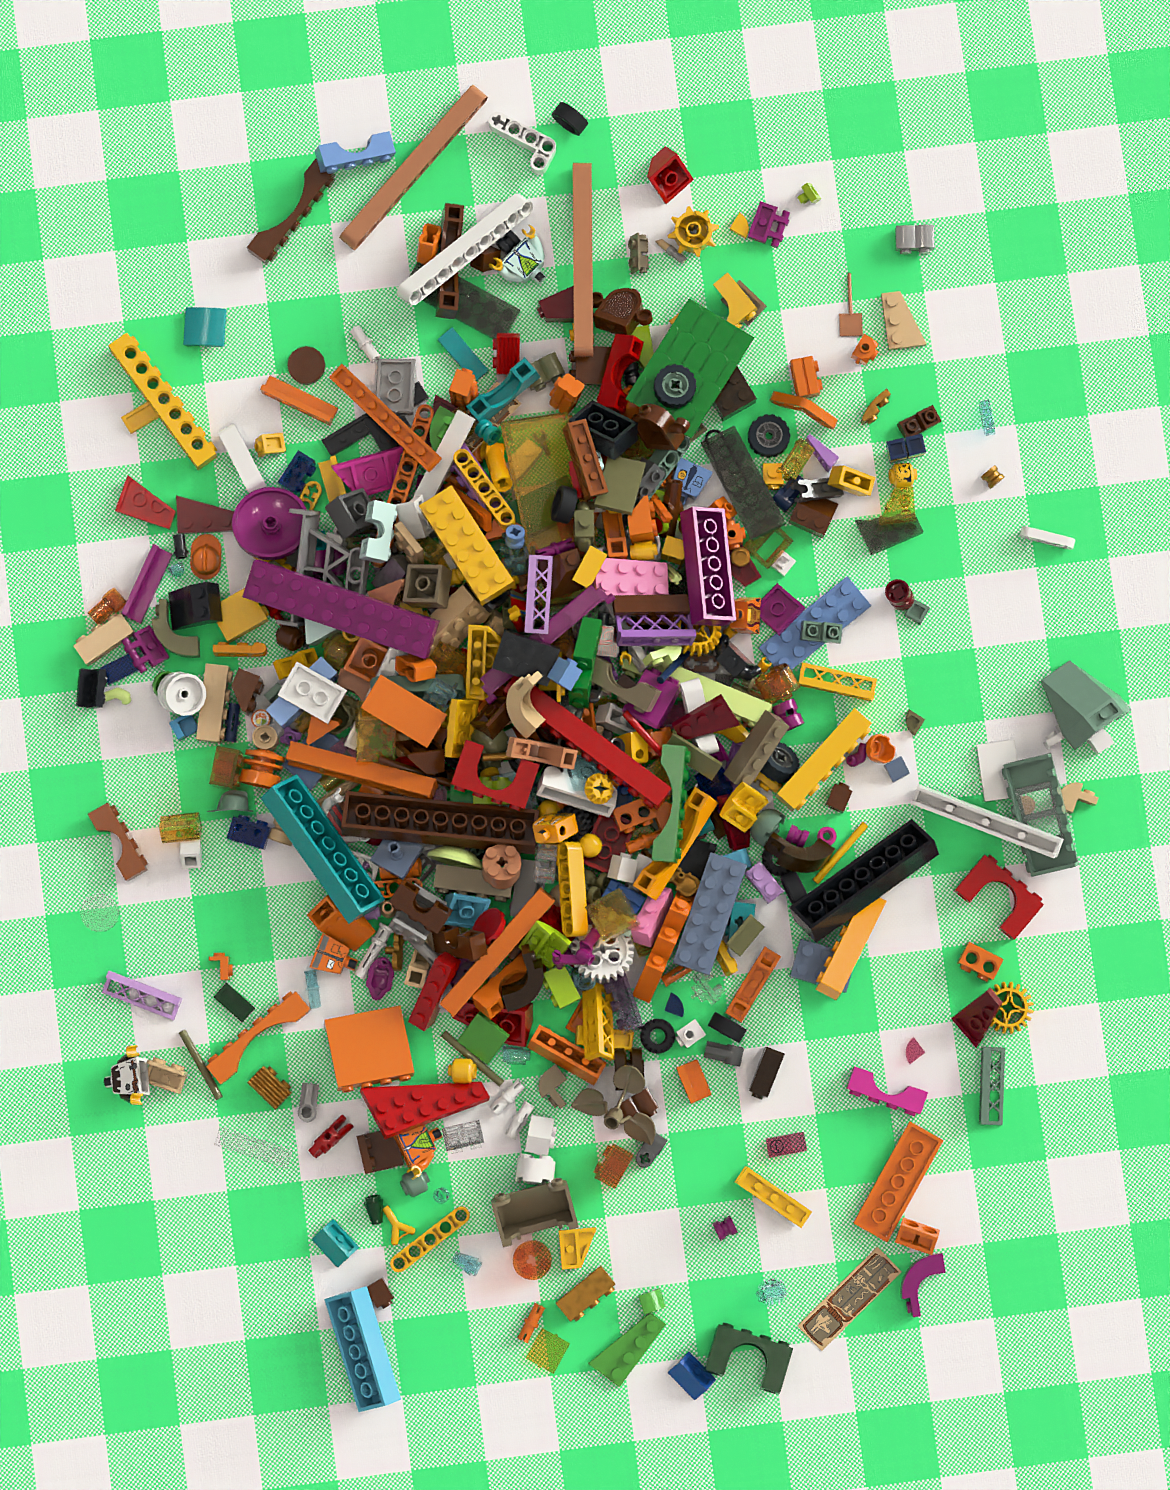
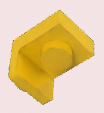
[254,433,286,457]
[762,463,784,490]

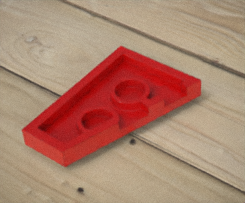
[115,475,176,530]

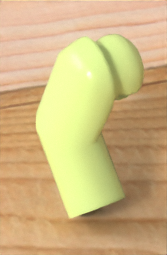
[104,687,131,705]

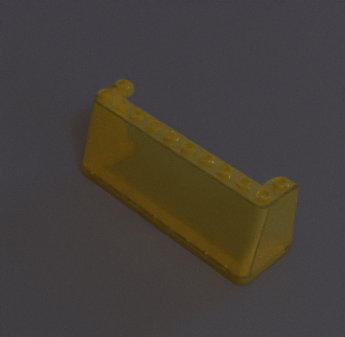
[500,412,601,614]

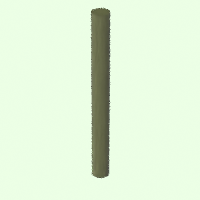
[179,1030,223,1100]
[441,1031,504,1087]

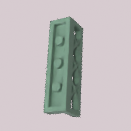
[979,1046,1005,1125]

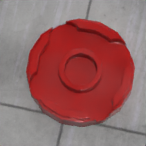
[472,908,506,945]

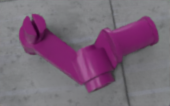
[552,928,602,970]

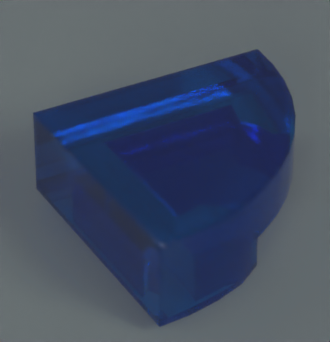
[664,993,684,1017]

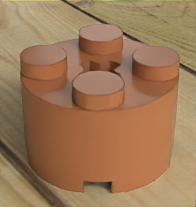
[482,845,521,889]

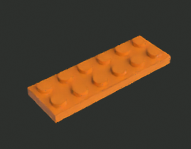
[853,1121,944,1242]

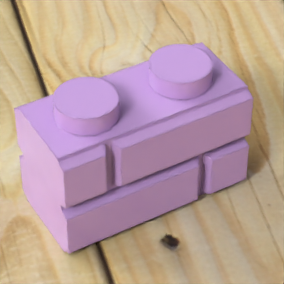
[744,861,784,904]

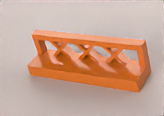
[260,376,338,426]

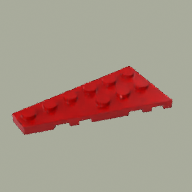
[360,1082,490,1139]

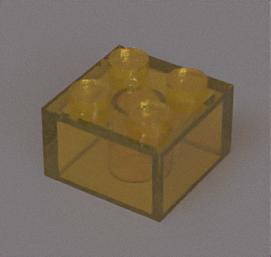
[585,888,641,943]

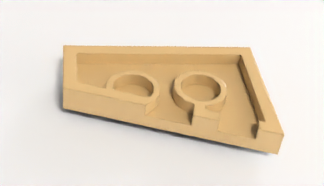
[881,291,927,350]

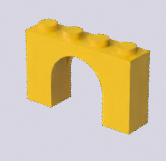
[669,272,758,328]

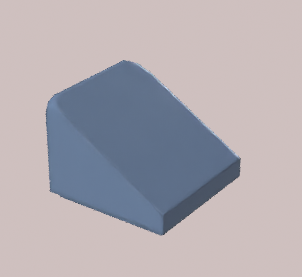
[884,756,910,782]

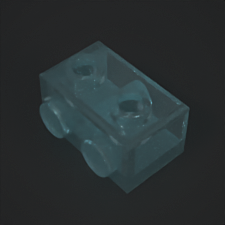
[499,532,529,577]

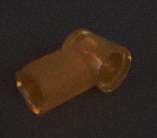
[87,588,127,625]

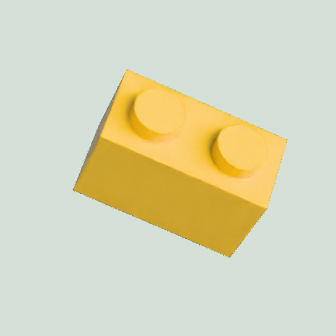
[828,465,876,496]

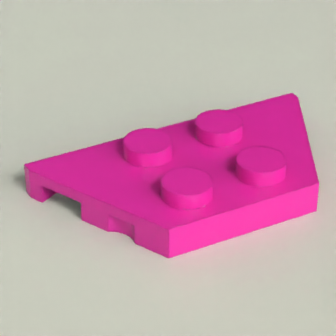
[331,446,403,495]

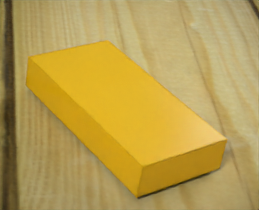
[121,401,159,434]
[572,545,607,588]

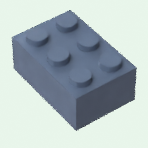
[789,939,853,993]

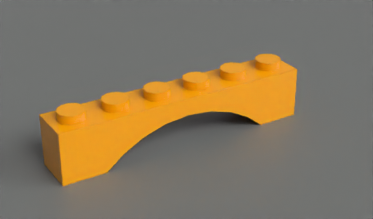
[633,787,718,901]

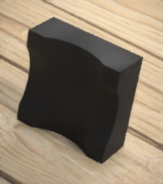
[678,839,717,881]

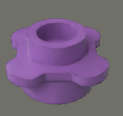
[280,726,302,746]

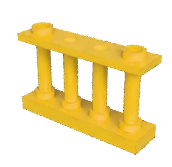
[735,1166,812,1228]

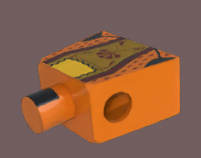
[730,597,761,634]

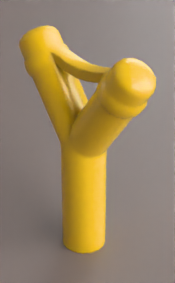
[383,1205,416,1245]

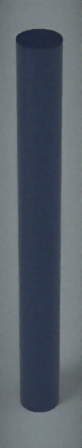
[657,651,690,684]

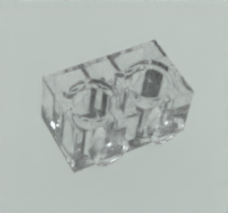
[533,843,558,884]

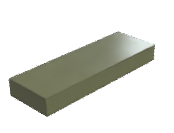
[667,733,723,780]

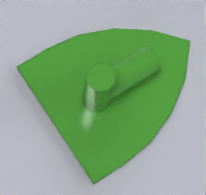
[430,406,455,452]

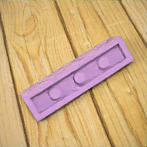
[524,555,553,634]
[102,970,182,1020]

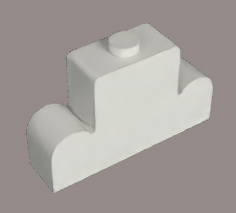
[536,758,617,817]

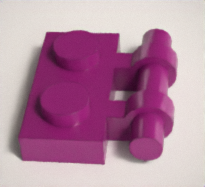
[747,201,790,248]
[121,625,169,674]

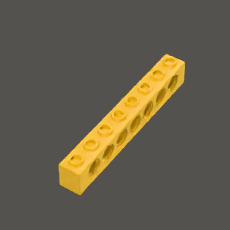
[108,333,217,470]

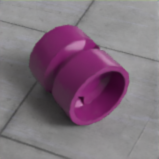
[772,698,804,731]

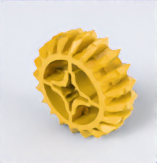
[672,616,722,657]
[990,982,1034,1034]

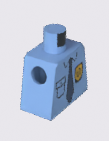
[674,458,713,506]

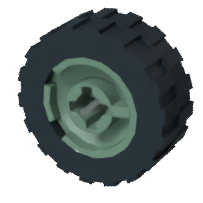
[653,364,697,409]

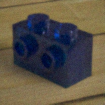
[278,450,316,495]
[227,814,271,850]

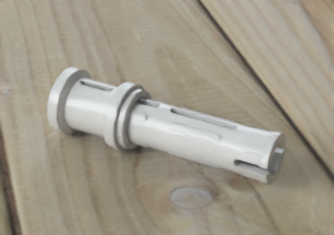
[354,922,394,980]

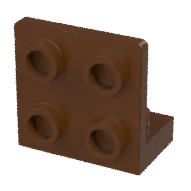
[356,1131,404,1174]

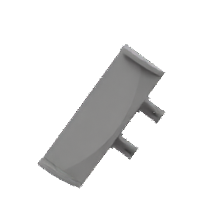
[276,509,370,627]

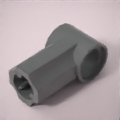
[704,1041,744,1067]

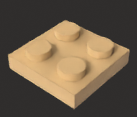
[394,521,424,565]

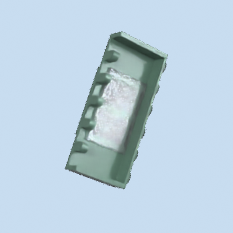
[1002,753,1079,877]

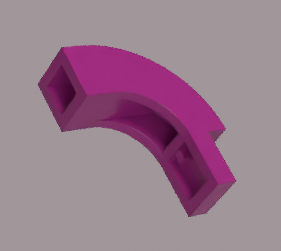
[900,1252,946,1317]

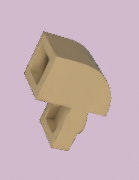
[1053,782,1099,814]

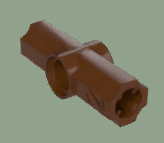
[659,479,683,538]

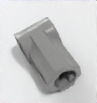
[298,1083,319,1122]

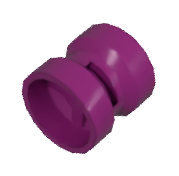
[785,824,810,848]
[712,1216,738,1241]

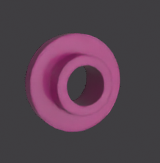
[817,827,837,845]

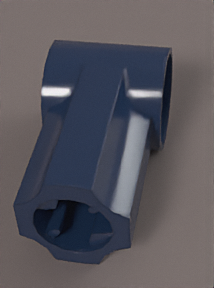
[770,473,804,512]

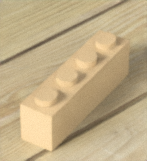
[196,663,233,744]

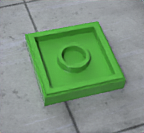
[457,1011,510,1065]

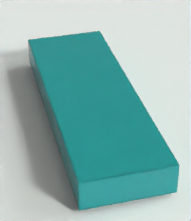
[438,328,489,381]

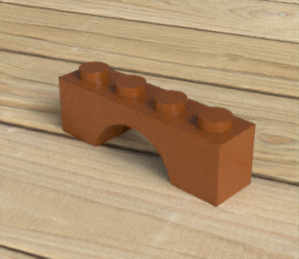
[88,802,148,882]

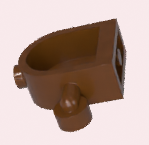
[593,288,653,335]
[631,404,690,451]

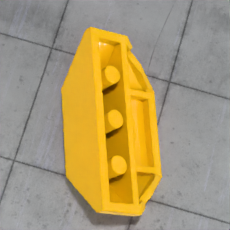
[466,625,501,700]

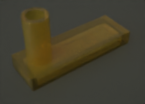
[415,536,451,570]

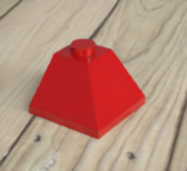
[647,146,694,204]

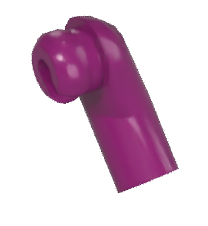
[846,743,867,767]

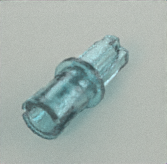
[304,970,321,1009]

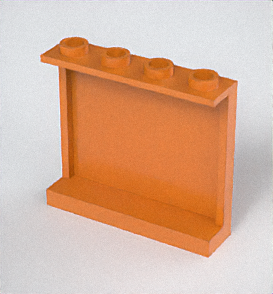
[324,1005,415,1093]

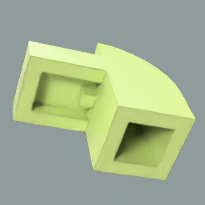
[642,645,682,668]

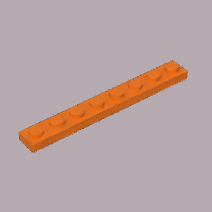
[329,364,442,472]

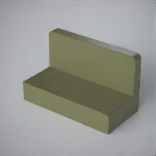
[725,914,765,956]

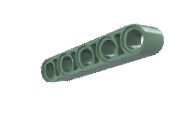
[634,436,690,508]
[370,674,466,701]

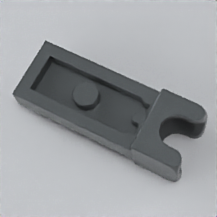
[791,478,844,503]

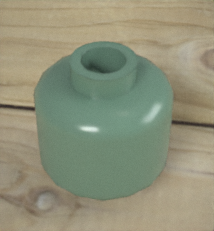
[400,1171,430,1197]

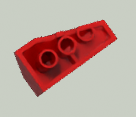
[452,999,533,1047]

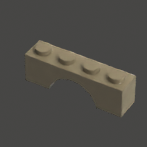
[592,655,662,713]

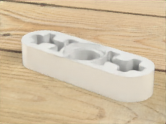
[1020,526,1075,550]

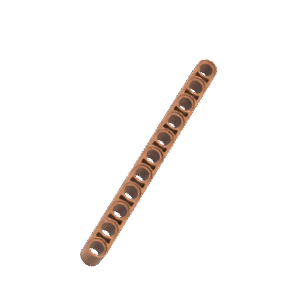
[339,85,488,250]
[573,163,593,357]

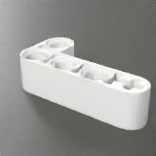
[489,112,556,175]
[217,424,267,493]
[679,678,719,754]

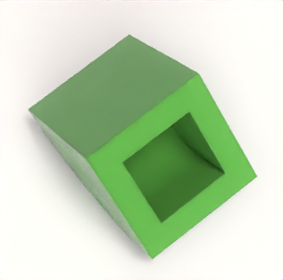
[638,1288,666,1315]

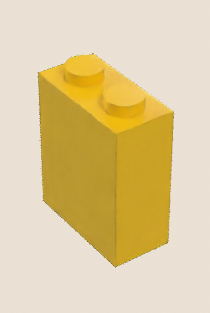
[217,588,270,643]

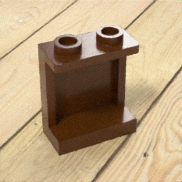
[569,346,612,386]

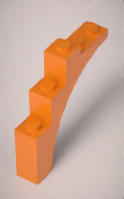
[632,891,697,1003]

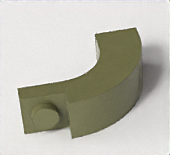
[151,599,200,658]

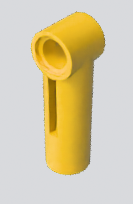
[480,441,512,492]

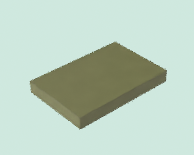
[594,457,646,516]

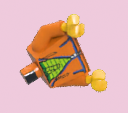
[393,1125,442,1180]

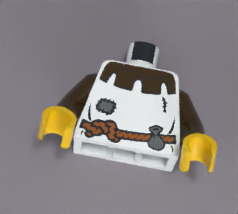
[104,1045,150,1105]

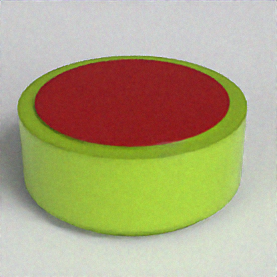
[652,515,669,534]

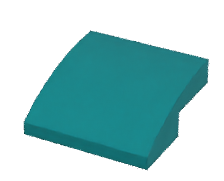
[183,307,226,347]

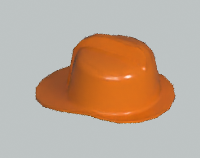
[190,534,221,580]

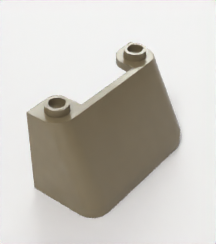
[491,1178,579,1247]

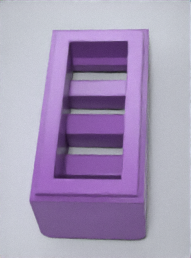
[805,434,839,472]

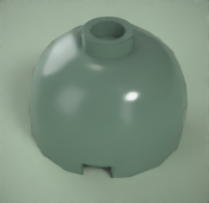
[750,809,786,847]

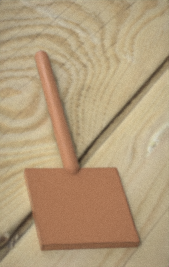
[839,273,863,336]

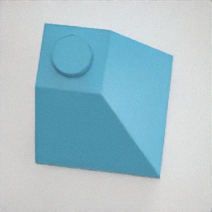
[444,893,491,929]

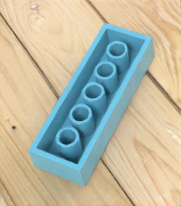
[324,1286,401,1412]

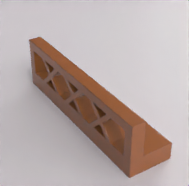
[562,419,609,502]

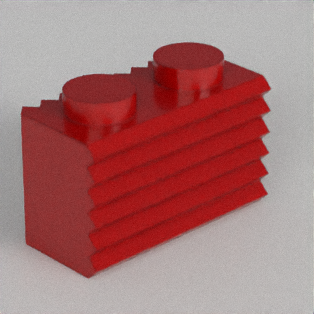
[493,333,520,374]

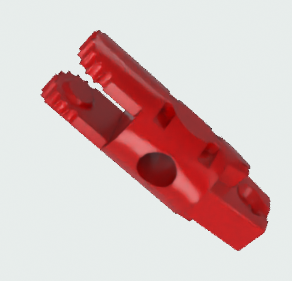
[308,1115,354,1158]

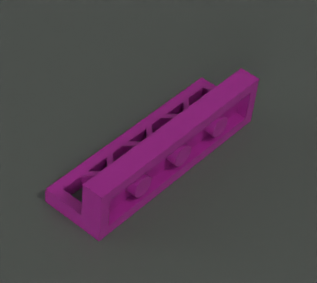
[121,544,173,624]

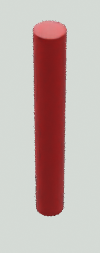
[621,710,662,757]

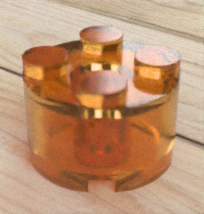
[755,663,800,705]
[513,1240,552,1280]

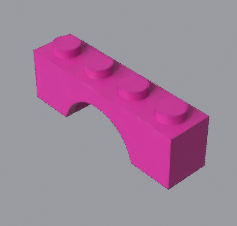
[846,1066,928,1117]

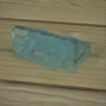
[422,677,458,713]

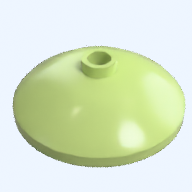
[427,846,482,870]

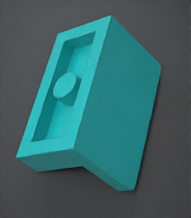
[312,1219,360,1267]

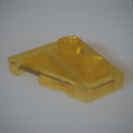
[879,486,916,525]

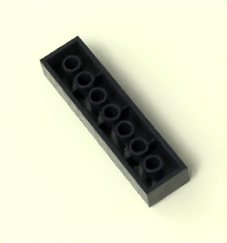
[789,819,939,943]

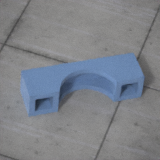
[314,131,396,174]

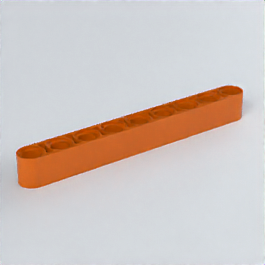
[371,404,434,568]

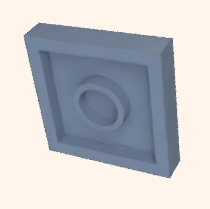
[370,840,424,880]

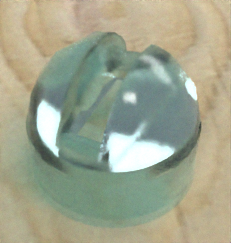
[168,561,184,577]
[433,1187,450,1204]

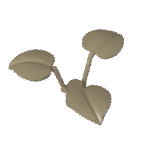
[571,1065,656,1145]

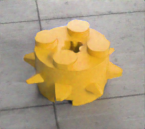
[667,206,719,257]

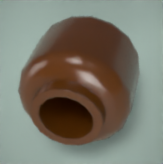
[276,625,305,651]

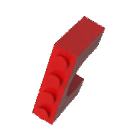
[451,740,540,811]
[954,855,1044,941]

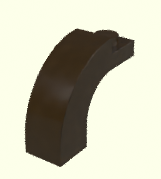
[764,832,835,873]
[502,944,544,1012]

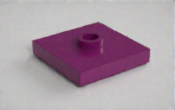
[760,583,805,636]

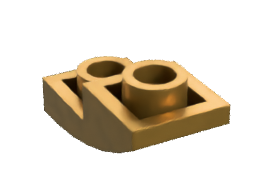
[861,389,891,425]

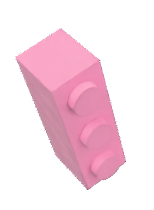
[631,887,674,947]

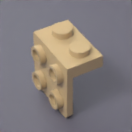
[147,1057,188,1094]

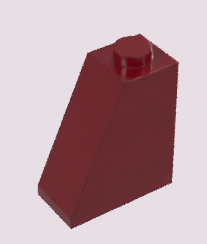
[536,286,594,323]

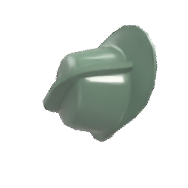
[207,790,253,812]

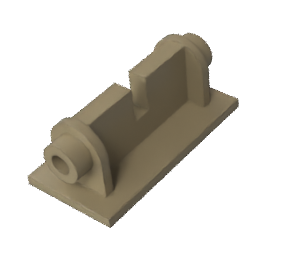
[628,233,649,274]

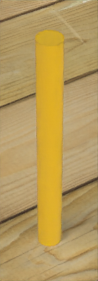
[812,822,868,884]

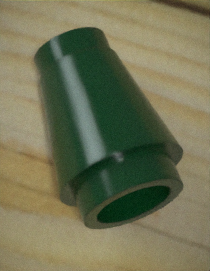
[364,1195,383,1225]

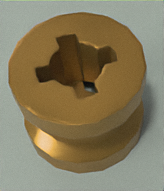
[981,465,1005,489]

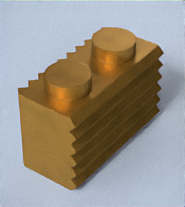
[247,1066,292,1110]

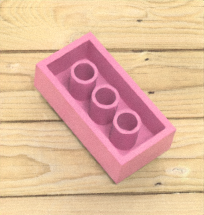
[592,558,669,602]

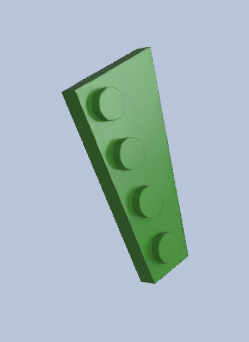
[588,1313,666,1387]

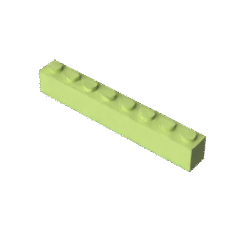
[622,653,772,728]

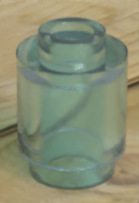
[503,1045,530,1065]

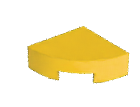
[730,212,749,239]

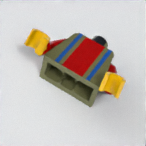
[502,573,545,632]

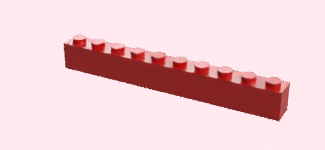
[503,676,672,810]

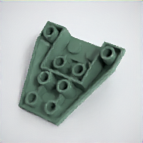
[1041,660,1131,750]

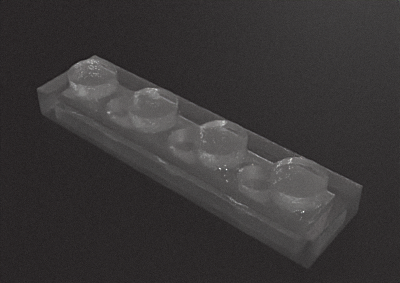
[214,1126,294,1169]

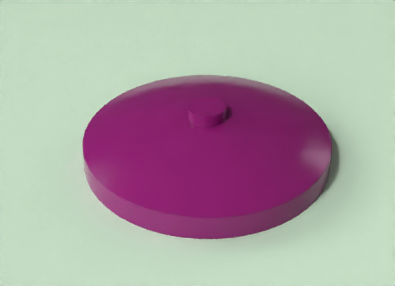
[232,487,307,560]

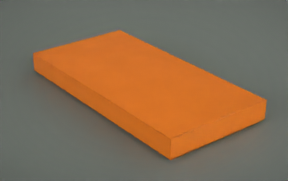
[360,674,447,748]

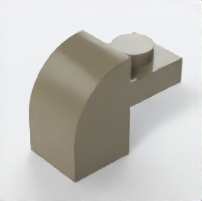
[538,1064,567,1109]

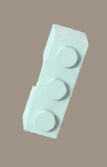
[359,500,397,564]

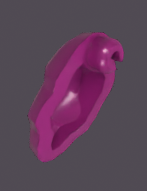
[366,957,394,1000]

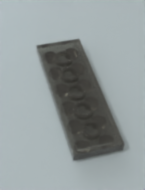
[409,262,520,339]
[700,426,786,541]

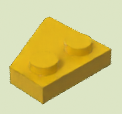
[559,1227,596,1270]

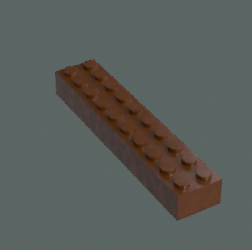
[341,791,539,854]

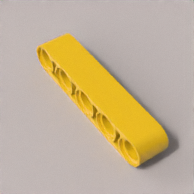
[453,449,516,530]
[557,841,588,937]
[390,1206,470,1272]

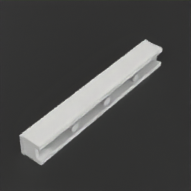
[911,785,1064,858]

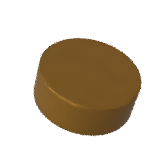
[731,547,750,567]

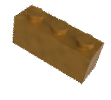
[556,1265,616,1322]

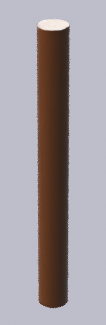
[378,755,452,787]

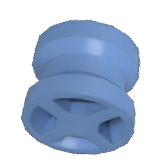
[505,525,525,549]

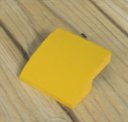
[719,781,769,833]

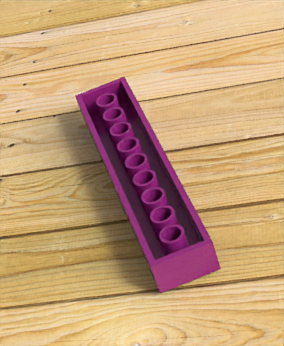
[242,559,440,659]

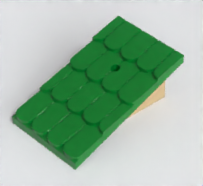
[626,298,755,438]

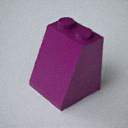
[622,667,681,729]

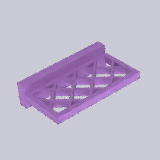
[615,599,696,646]

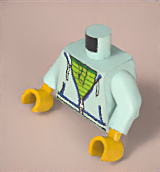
[489,225,547,284]

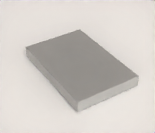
[376,359,416,415]

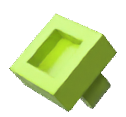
[797,183,821,204]

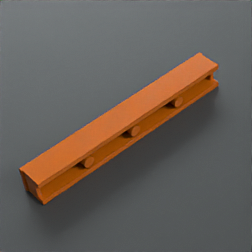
[285,741,438,799]
[439,887,556,1017]

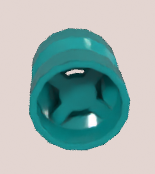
[475,419,501,445]

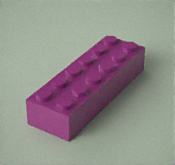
[680,506,736,626]

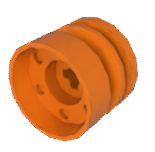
[239,749,285,789]

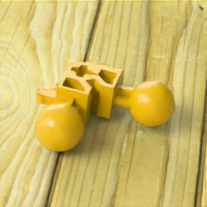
[537,799,602,866]

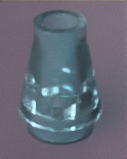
[452,1251,482,1276]

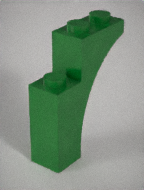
[568,616,602,708]

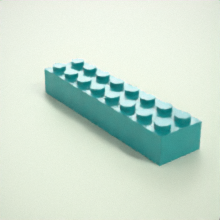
[260,774,386,924]

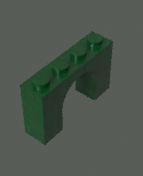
[704,1323,793,1395]

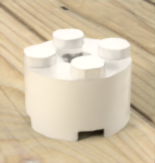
[515,1154,556,1185]

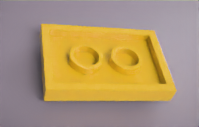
[445,699,479,758]

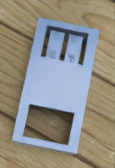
[266,656,339,729]

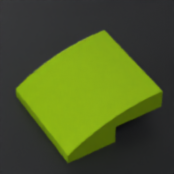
[519,920,572,970]

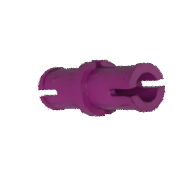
[535,537,575,562]

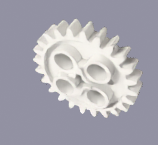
[571,925,634,983]

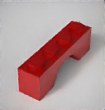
[597,334,644,414]
[408,952,461,1031]

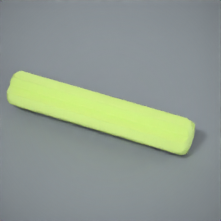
[663,561,682,585]

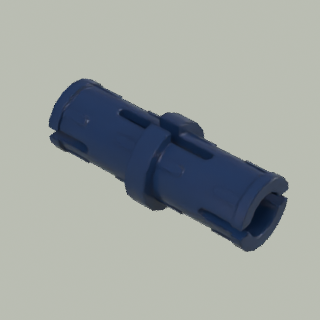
[224,703,240,742]

